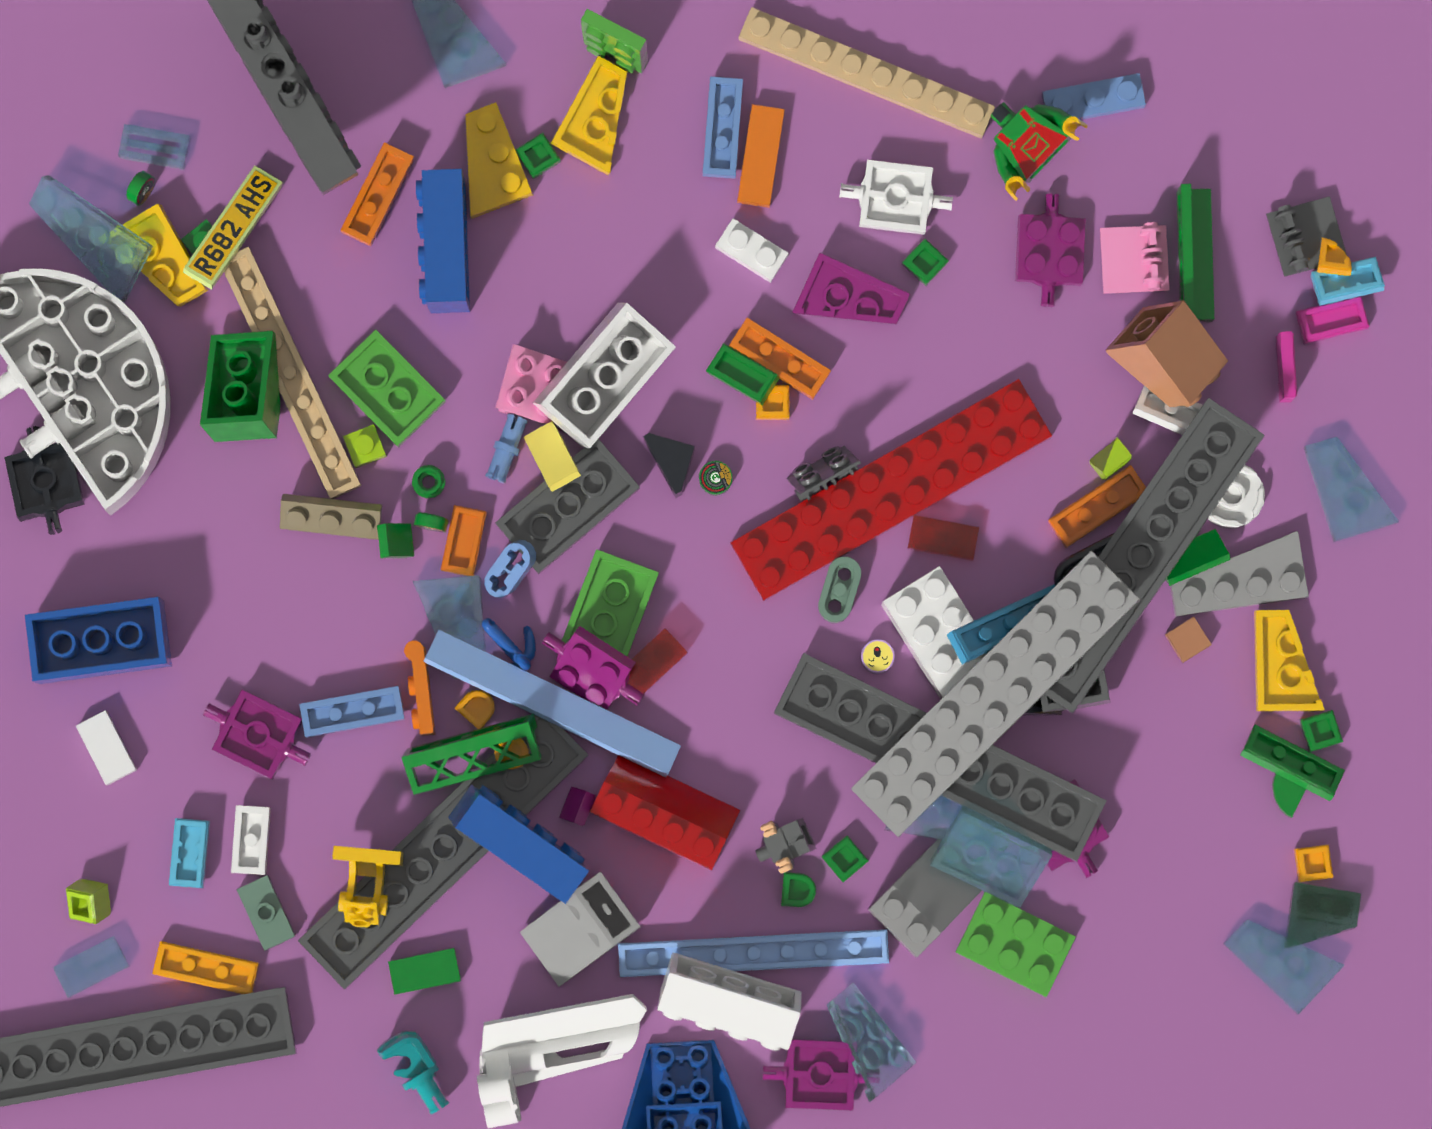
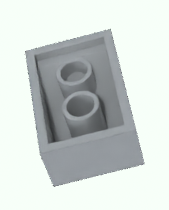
[868,838,986,957]

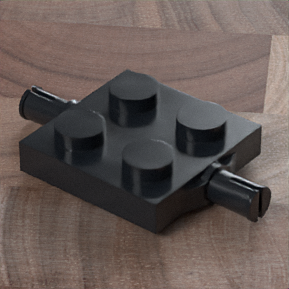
[4,426,85,535]

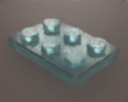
[931,806,1052,908]

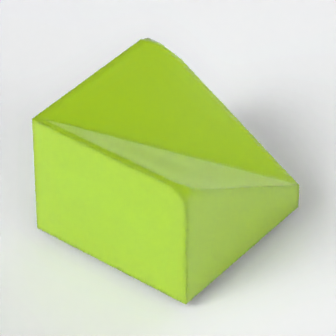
[1089,437,1132,480]
[66,879,111,924]

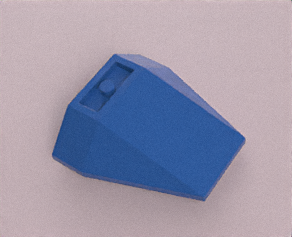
[622,1040,750,1129]

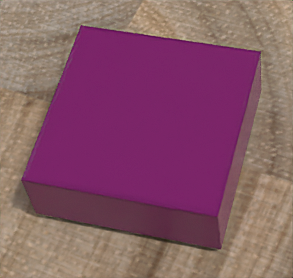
[559,786,596,826]

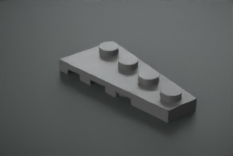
[1170,531,1308,617]

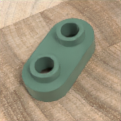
[818,557,861,623]

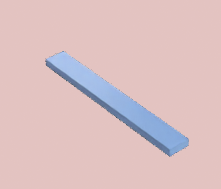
[423,630,681,777]
[618,929,889,977]

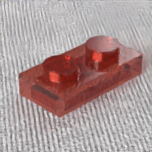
[907,515,979,561]
[628,628,688,694]

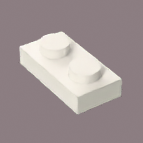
[715,219,789,283]
[1132,386,1203,435]
[231,805,271,875]

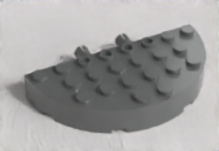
[207,0,362,195]

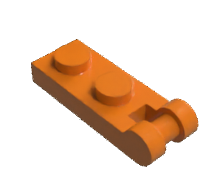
[404,640,436,736]

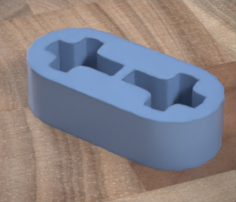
[484,540,536,598]

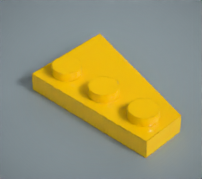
[550,56,627,175]
[465,102,533,219]
[102,203,208,307]
[1254,610,1325,711]

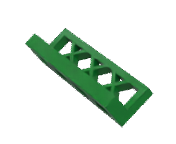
[1176,184,1215,322]
[401,714,542,795]

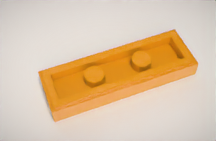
[152,941,260,994]

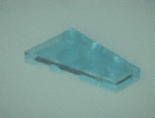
[412,0,506,88]
[1304,437,1399,542]
[1223,919,1344,1014]

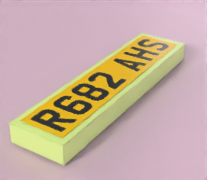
[183,165,283,290]

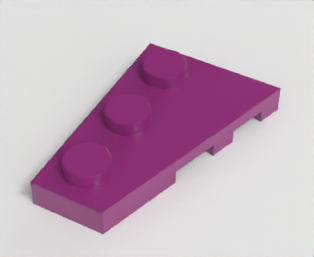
[792,253,910,324]

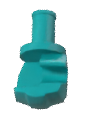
[377,1031,449,1115]

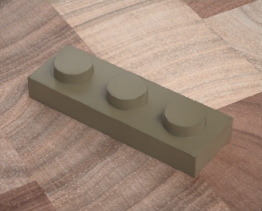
[280,494,382,540]

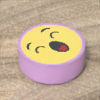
[861,639,895,674]

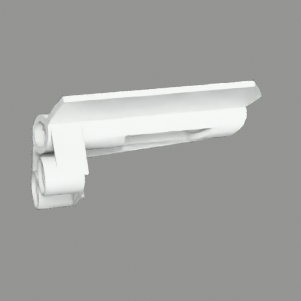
[477,994,647,1128]

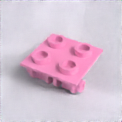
[1100,222,1170,294]
[495,344,567,425]

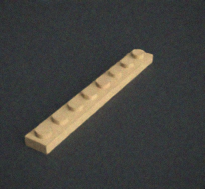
[739,7,995,139]
[224,247,361,499]

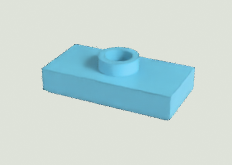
[1310,257,1385,306]
[169,818,210,888]

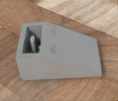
[520,872,641,987]

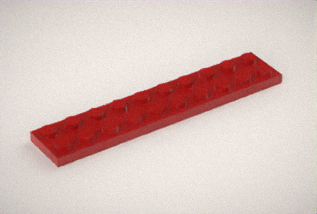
[730,379,1052,601]

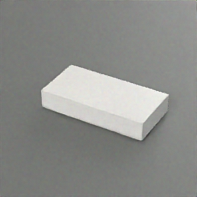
[76,710,137,786]

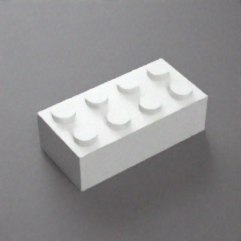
[533,302,676,448]
[881,566,987,700]
[658,952,801,1050]

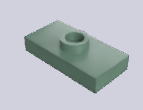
[236,875,296,951]

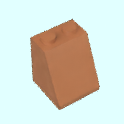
[1105,300,1228,407]

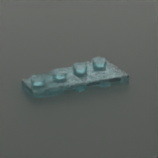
[29,175,153,302]

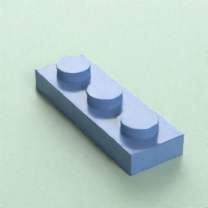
[1042,73,1146,120]
[703,76,743,179]
[299,686,405,738]

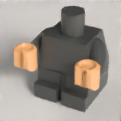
[755,818,817,873]

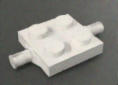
[839,160,953,235]

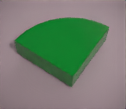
[1272,774,1306,818]

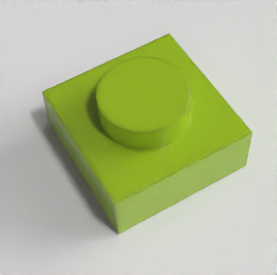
[343,424,387,468]

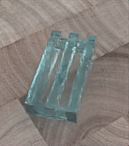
[118,124,190,169]

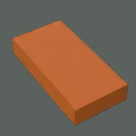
[441,505,487,577]

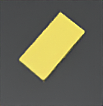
[524,421,581,492]

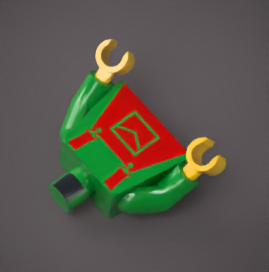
[990,102,1088,201]

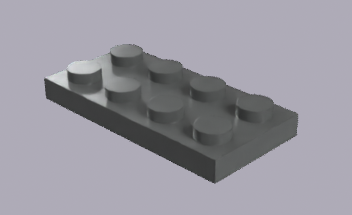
[495,439,640,574]

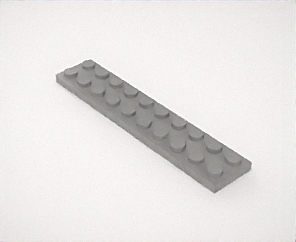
[851,551,1140,837]

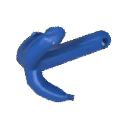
[482,618,536,671]

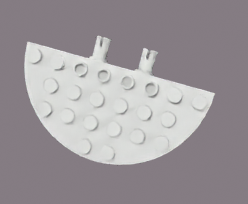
[0,268,170,516]

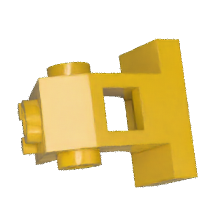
[332,846,404,927]

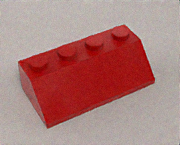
[590,755,741,871]

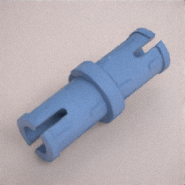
[485,414,528,483]

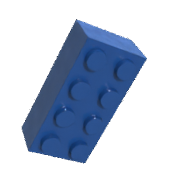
[416,169,470,314]
[25,597,172,684]
[448,784,589,904]

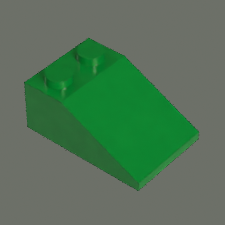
[200,331,280,442]

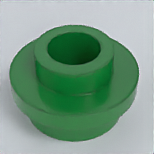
[412,465,446,499]

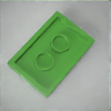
[581,9,648,74]
[328,330,446,448]
[562,549,659,657]
[955,892,1076,997]

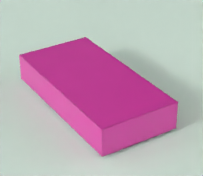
[1296,296,1370,344]
[1276,331,1297,403]

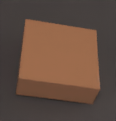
[1165,617,1212,663]

